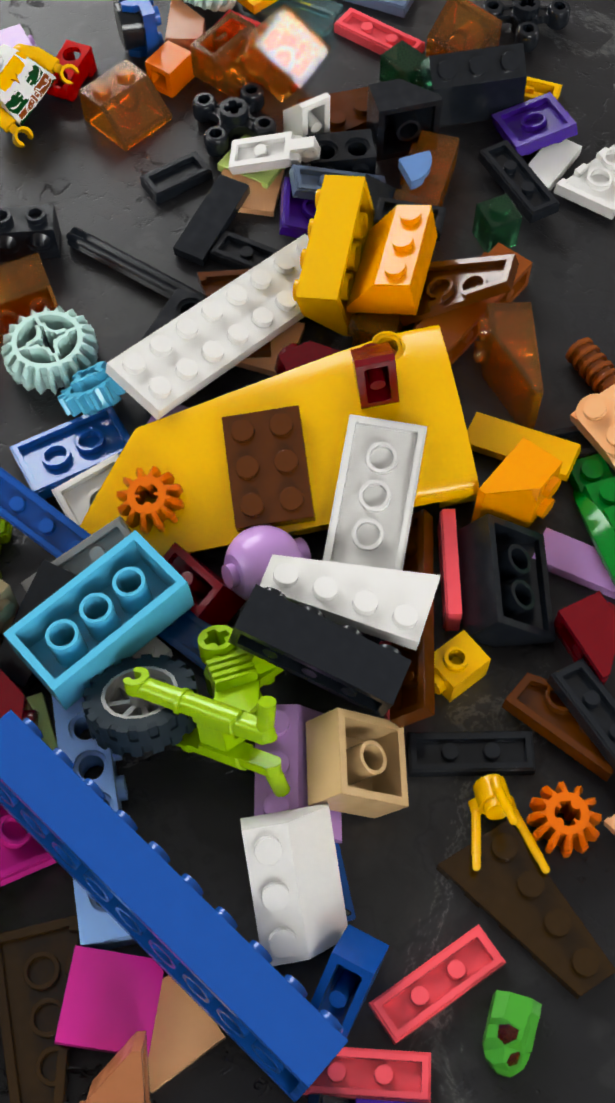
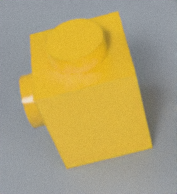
[434,630,491,702]

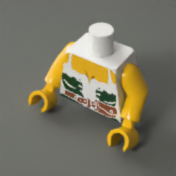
[0,44,79,148]

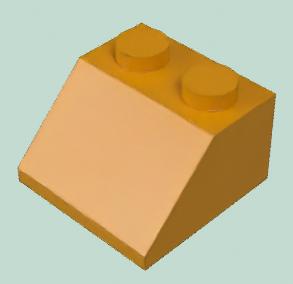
[471,437,563,528]

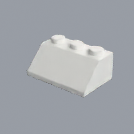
[240,803,348,966]

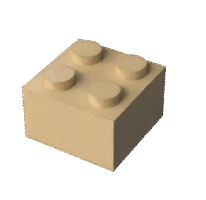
[305,707,409,819]

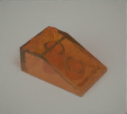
[474,302,544,429]

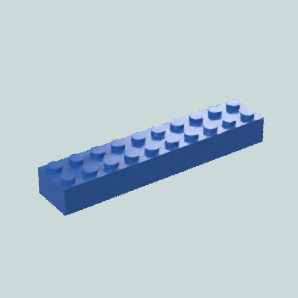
[0,710,348,1103]

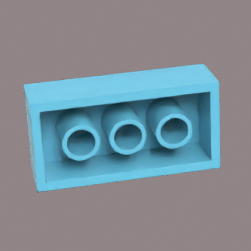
[3,530,195,710]

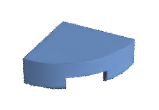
[398,150,432,190]

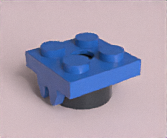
[113,0,164,59]

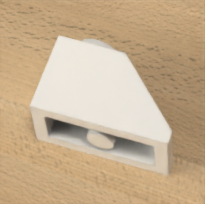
[283,92,330,137]

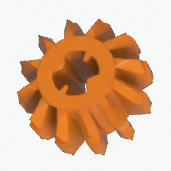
[116,466,184,534]
[526,781,602,858]

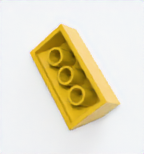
[293,175,375,336]

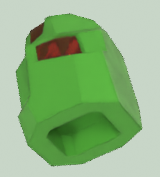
[482,990,542,1078]

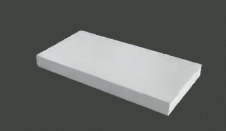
[323,414,427,570]

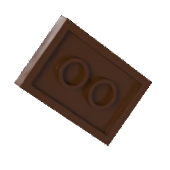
[222,405,315,532]

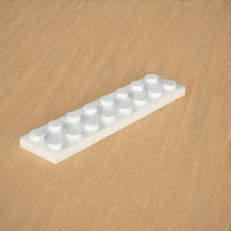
[105,234,309,420]

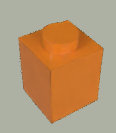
[145,40,195,98]

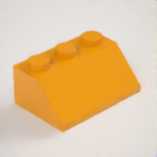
[346,205,437,315]

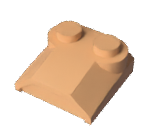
[570,384,615,471]

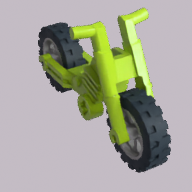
[82,623,386,797]

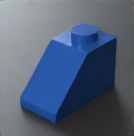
[310,924,389,1039]

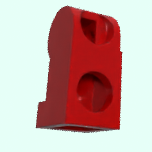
[46,39,97,101]

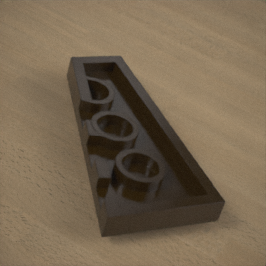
[436,820,615,999]
[0,915,80,1103]

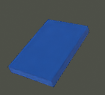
[9,406,130,500]

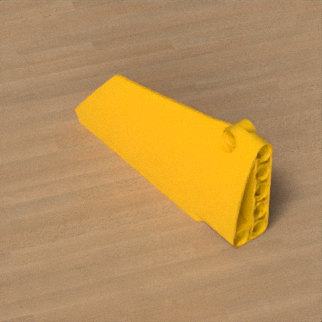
[80,324,479,557]

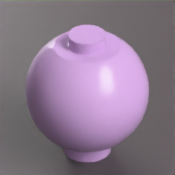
[221,525,311,601]

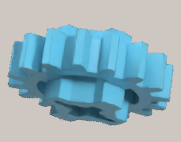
[57,361,126,417]

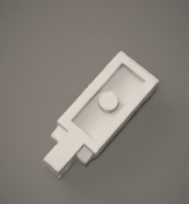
[228,131,321,175]

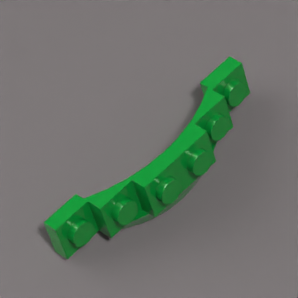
[568,453,615,586]

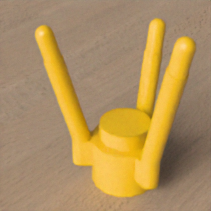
[468,774,550,874]

